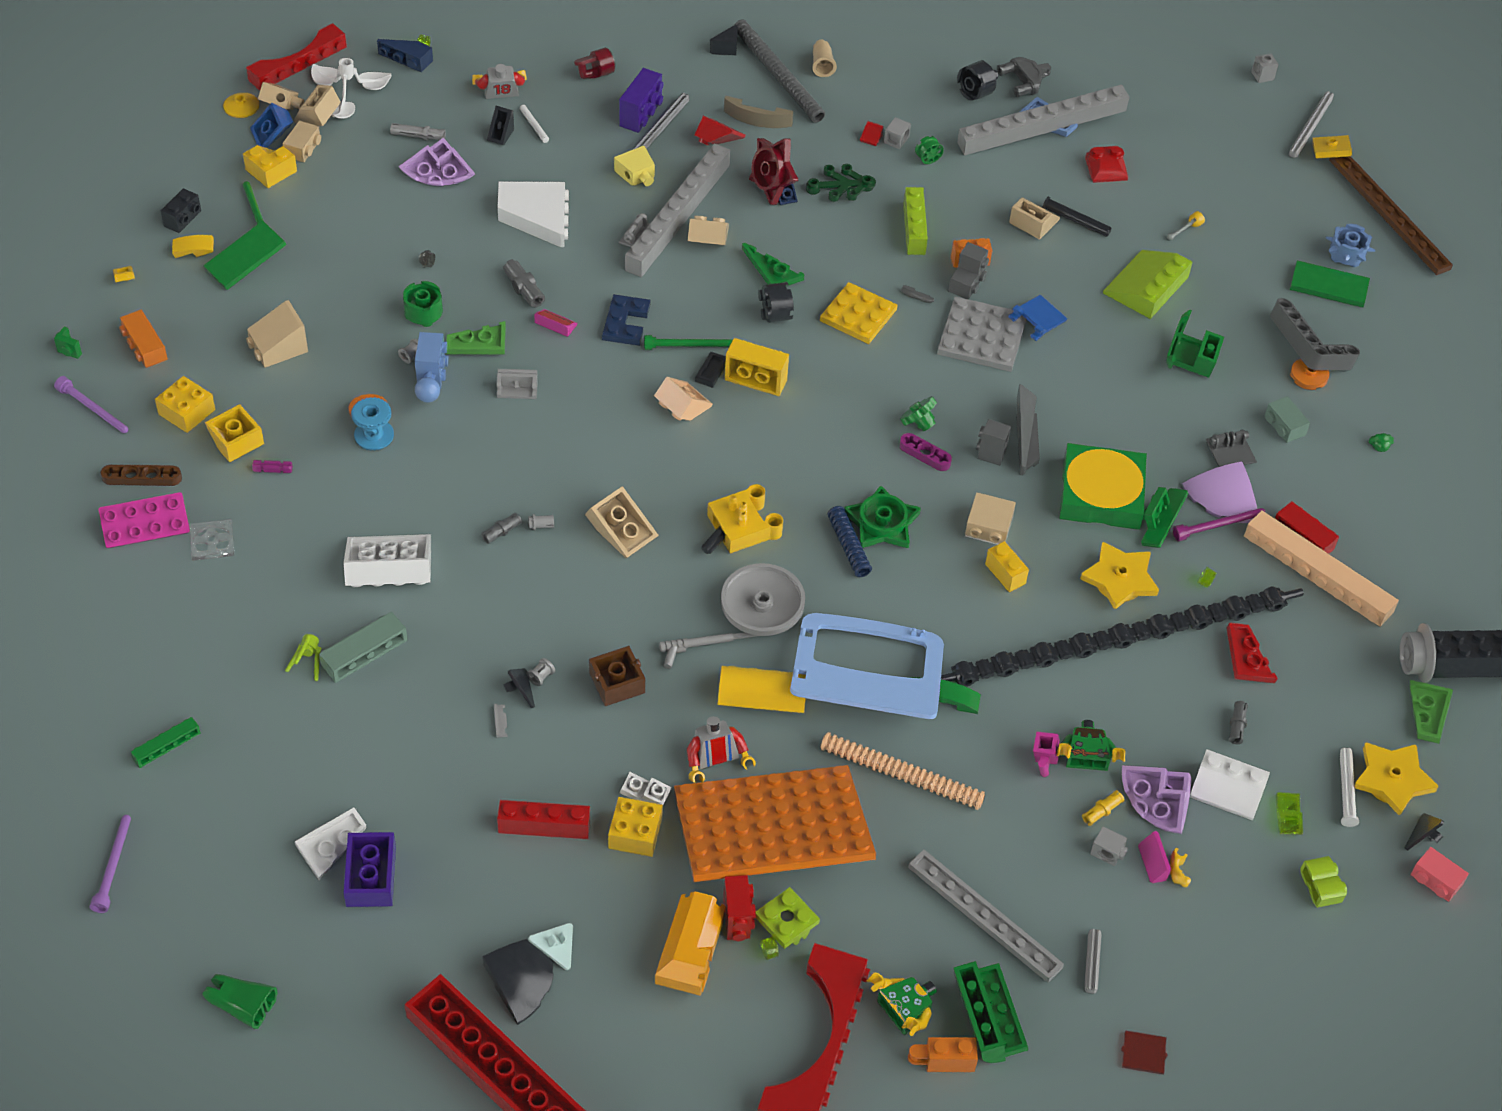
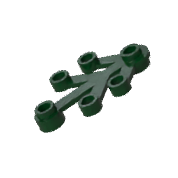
[806,164,876,202]

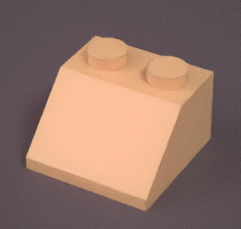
[654,377,713,421]

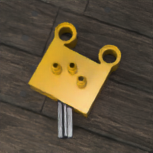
[702,484,783,554]

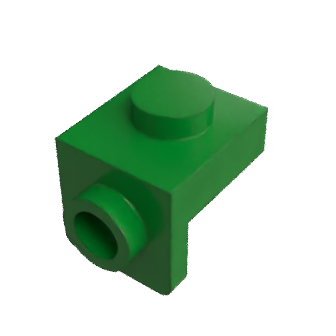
[54,326,82,359]

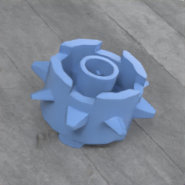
[1326,224,1375,267]

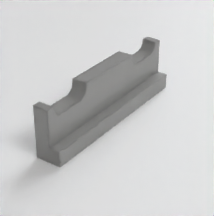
[494,704,507,738]

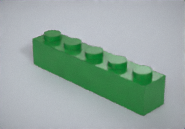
[131,717,201,768]

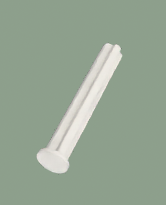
[1340,748,1359,827]

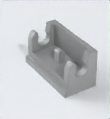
[497,369,538,399]

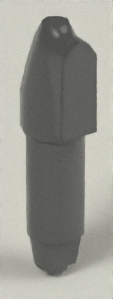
[901,285,934,303]

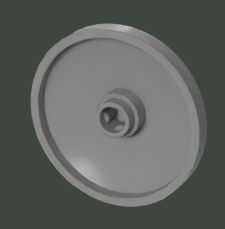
[721,563,805,636]

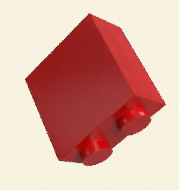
[723,875,756,941]

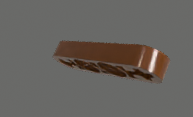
[101,464,182,486]

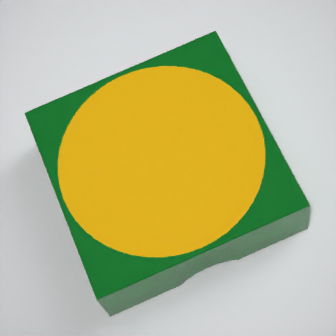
[1059,443,1147,530]

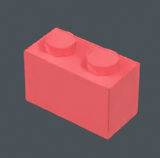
[1411,847,1469,902]

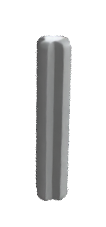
[1084,929,1101,994]

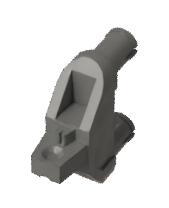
[997,57,1051,97]

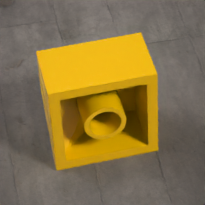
[243,145,297,188]
[205,404,264,462]

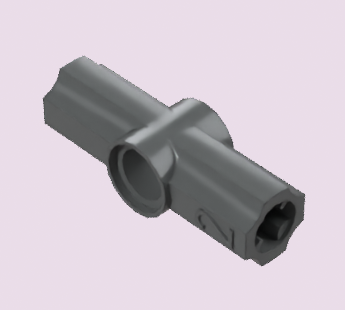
[503,259,545,308]

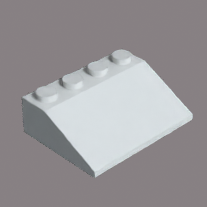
[344,534,431,587]

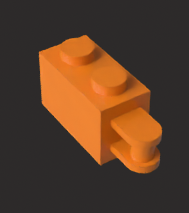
[908,1037,978,1072]

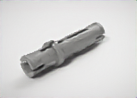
[390,123,446,140]

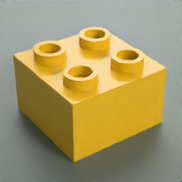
[155,375,216,433]
[608,797,663,857]

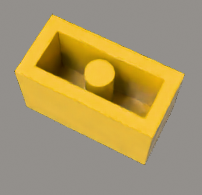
[985,541,1029,592]

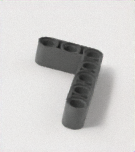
[1270,298,1360,370]

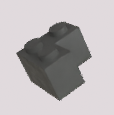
[948,242,989,300]

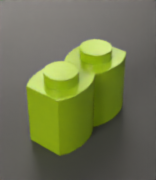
[1300,856,1347,908]

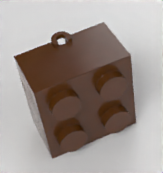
[589,646,645,707]

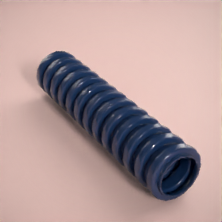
[827,506,872,577]

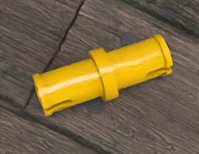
[1082,790,1124,826]

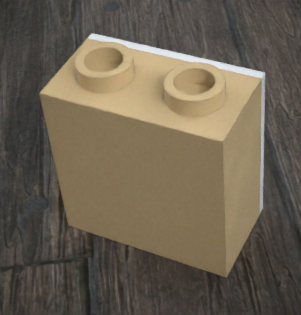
[965,492,1016,545]

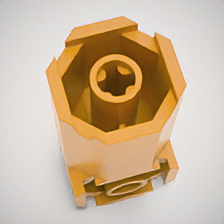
[655,891,726,996]

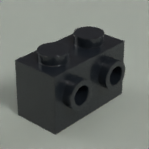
[160,188,201,233]

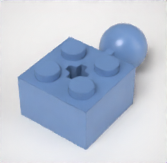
[415,332,449,403]

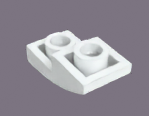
[619,772,672,805]

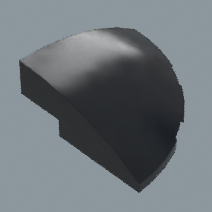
[482,939,554,1024]

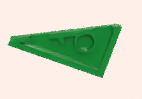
[742,243,805,286]

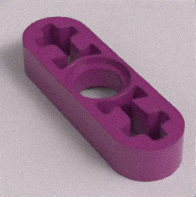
[900,433,952,471]

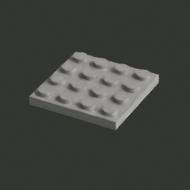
[937,297,1027,372]

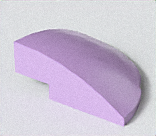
[399,138,475,186]
[1181,462,1257,523]
[1122,765,1192,834]

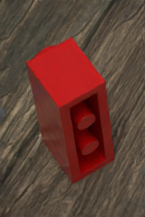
[1275,501,1339,554]

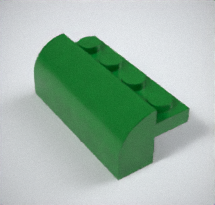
[953,961,1028,1063]

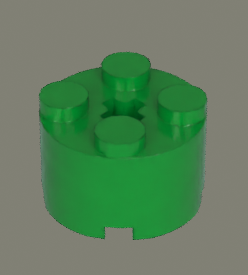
[403,281,443,327]

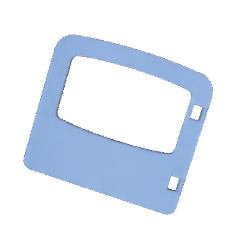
[790,613,944,719]

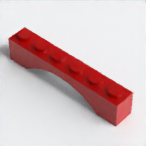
[246,23,347,91]

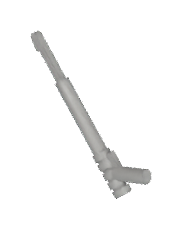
[659,632,758,669]

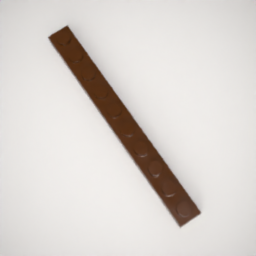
[1329,156,1453,275]

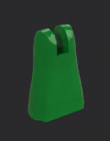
[202,974,278,1029]

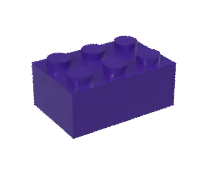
[619,68,664,133]
[344,832,396,907]

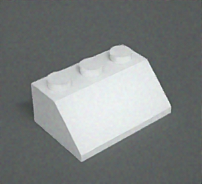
[1190,749,1270,821]

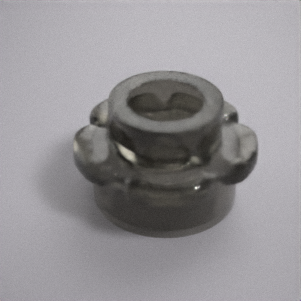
[419,250,435,268]

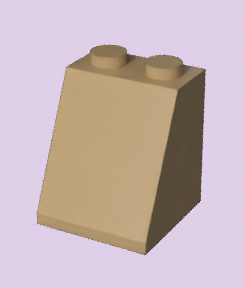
[246,300,308,368]

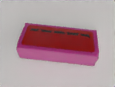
[534,309,577,337]

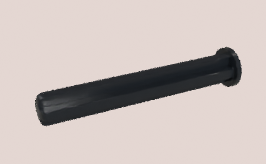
[1042,196,1112,237]

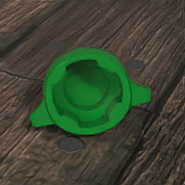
[1368,433,1394,452]

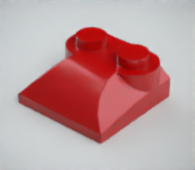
[1085,146,1128,183]

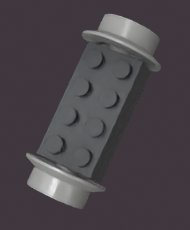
[1400,623,1502,683]

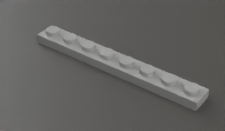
[908,850,1064,983]

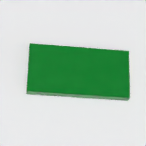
[203,221,286,290]
[1290,260,1370,308]

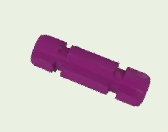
[252,460,293,473]

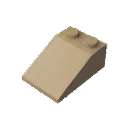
[585,486,659,559]

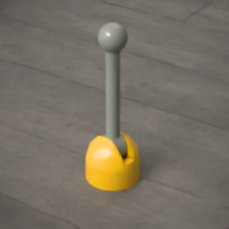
[1167,211,1205,240]

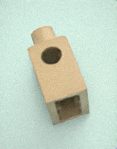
[258,82,304,110]

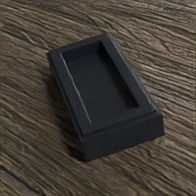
[695,352,726,388]

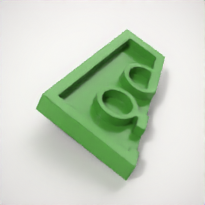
[446,321,506,354]
[1409,680,1453,744]

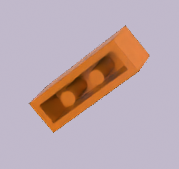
[119,309,168,368]

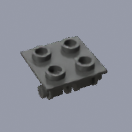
[1206,429,1257,467]

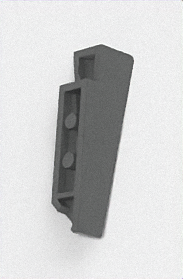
[1016,384,1040,476]

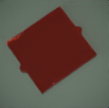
[1121,1030,1168,1075]

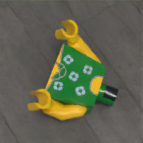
[867,972,937,1036]

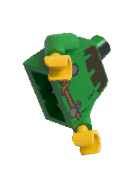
[1056,720,1126,771]

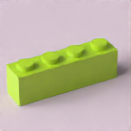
[903,187,928,255]

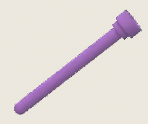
[54,376,128,433]
[89,815,131,913]

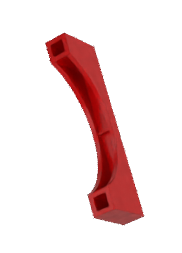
[758,943,870,1111]

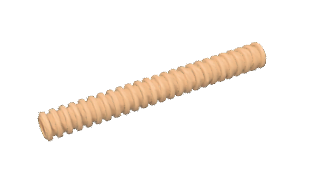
[821,732,985,810]

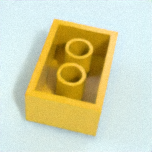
[725,338,789,396]

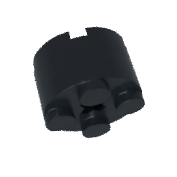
[957,60,998,101]
[758,282,794,323]

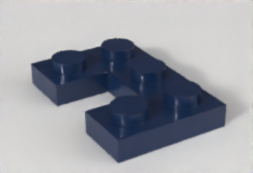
[602,294,651,346]

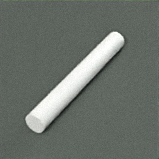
[519,105,549,143]

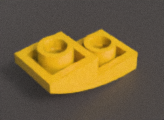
[172,235,214,258]

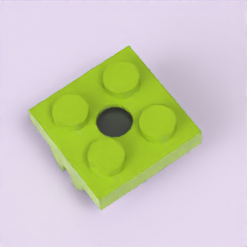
[756,887,820,949]

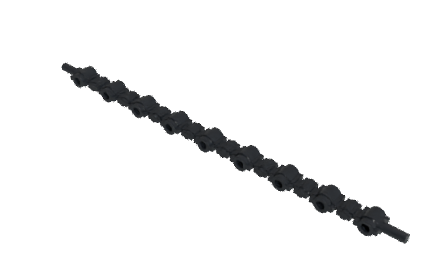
[941,586,1304,687]

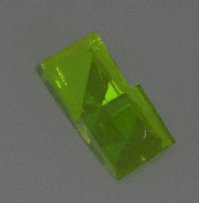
[1276,792,1303,835]

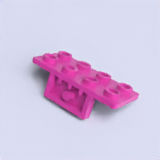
[98,492,190,548]

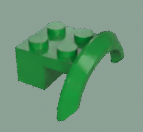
[1166,310,1224,378]

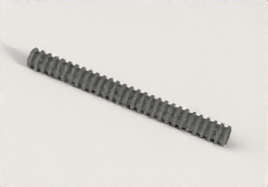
[734,19,825,123]

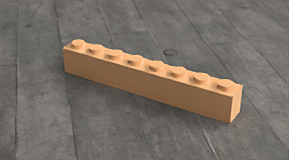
[1244,511,1399,627]

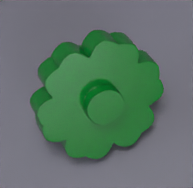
[900,396,937,432]

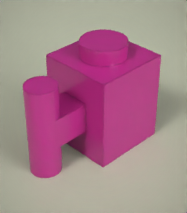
[1033,732,1060,777]

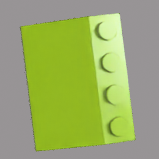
[1103,250,1192,319]

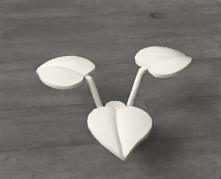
[311,58,391,118]

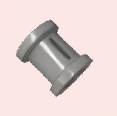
[398,339,418,364]
[527,658,555,686]

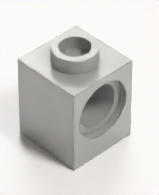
[1251,53,1278,83]
[884,117,911,149]
[1090,827,1128,866]

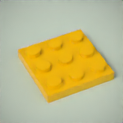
[820,282,898,344]

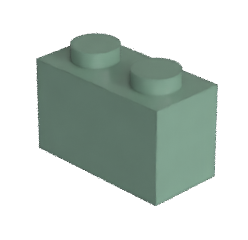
[1265,396,1310,443]

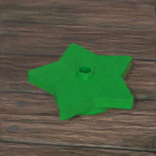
[844,486,921,548]

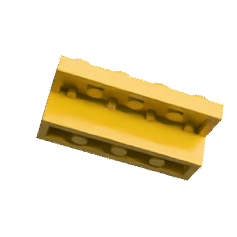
[718,666,806,713]

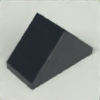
[710,24,738,56]
[487,106,514,145]

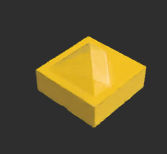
[113,266,135,282]

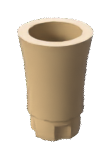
[813,39,837,77]

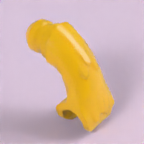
[1169,848,1191,887]

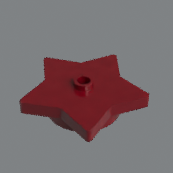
[749,138,799,205]

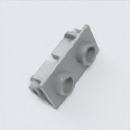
[619,213,650,247]

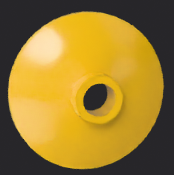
[223,93,260,118]

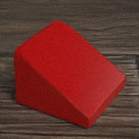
[860,121,884,146]

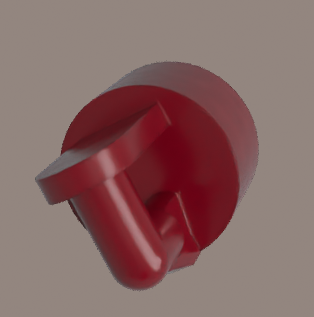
[574,47,616,79]

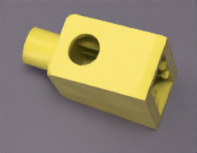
[614,146,655,186]

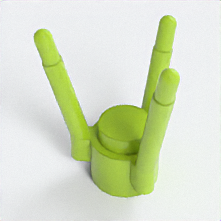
[285,634,322,681]

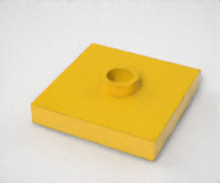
[1312,135,1352,159]

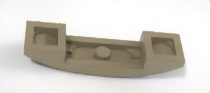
[724,96,793,128]

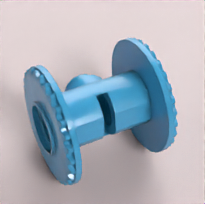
[351,397,394,451]

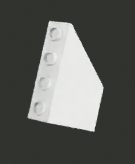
[498,182,569,247]

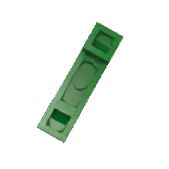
[907,677,981,714]

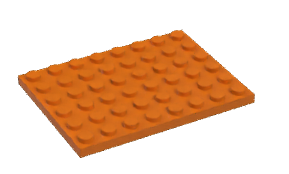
[674,765,876,882]

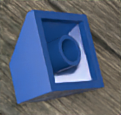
[250,103,293,148]

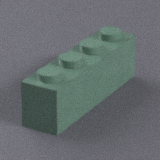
[319,611,407,683]

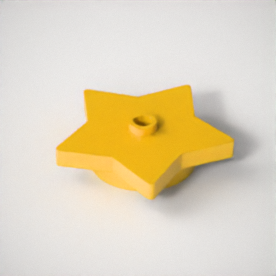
[1080,542,1159,609]
[1354,742,1438,815]

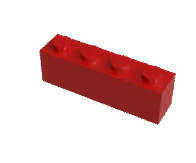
[497,800,590,839]

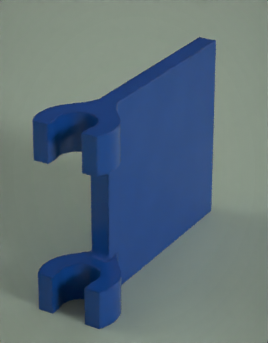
[1008,295,1068,341]

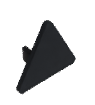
[503,668,535,708]
[1404,813,1444,851]

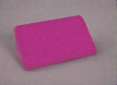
[1138,831,1171,883]

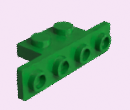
[1141,487,1188,548]

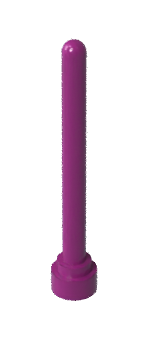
[1173,508,1265,542]

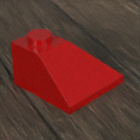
[695,115,746,145]

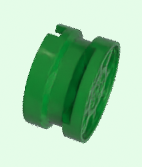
[915,136,944,164]

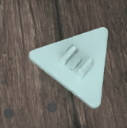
[528,923,573,970]

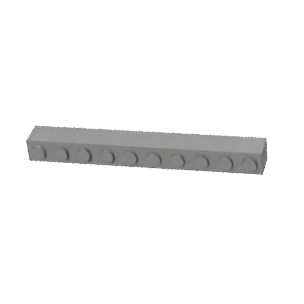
[957,84,1129,156]
[625,144,730,278]

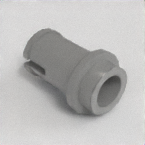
[528,514,554,530]

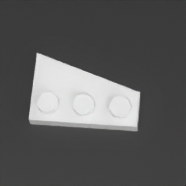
[295,808,366,880]

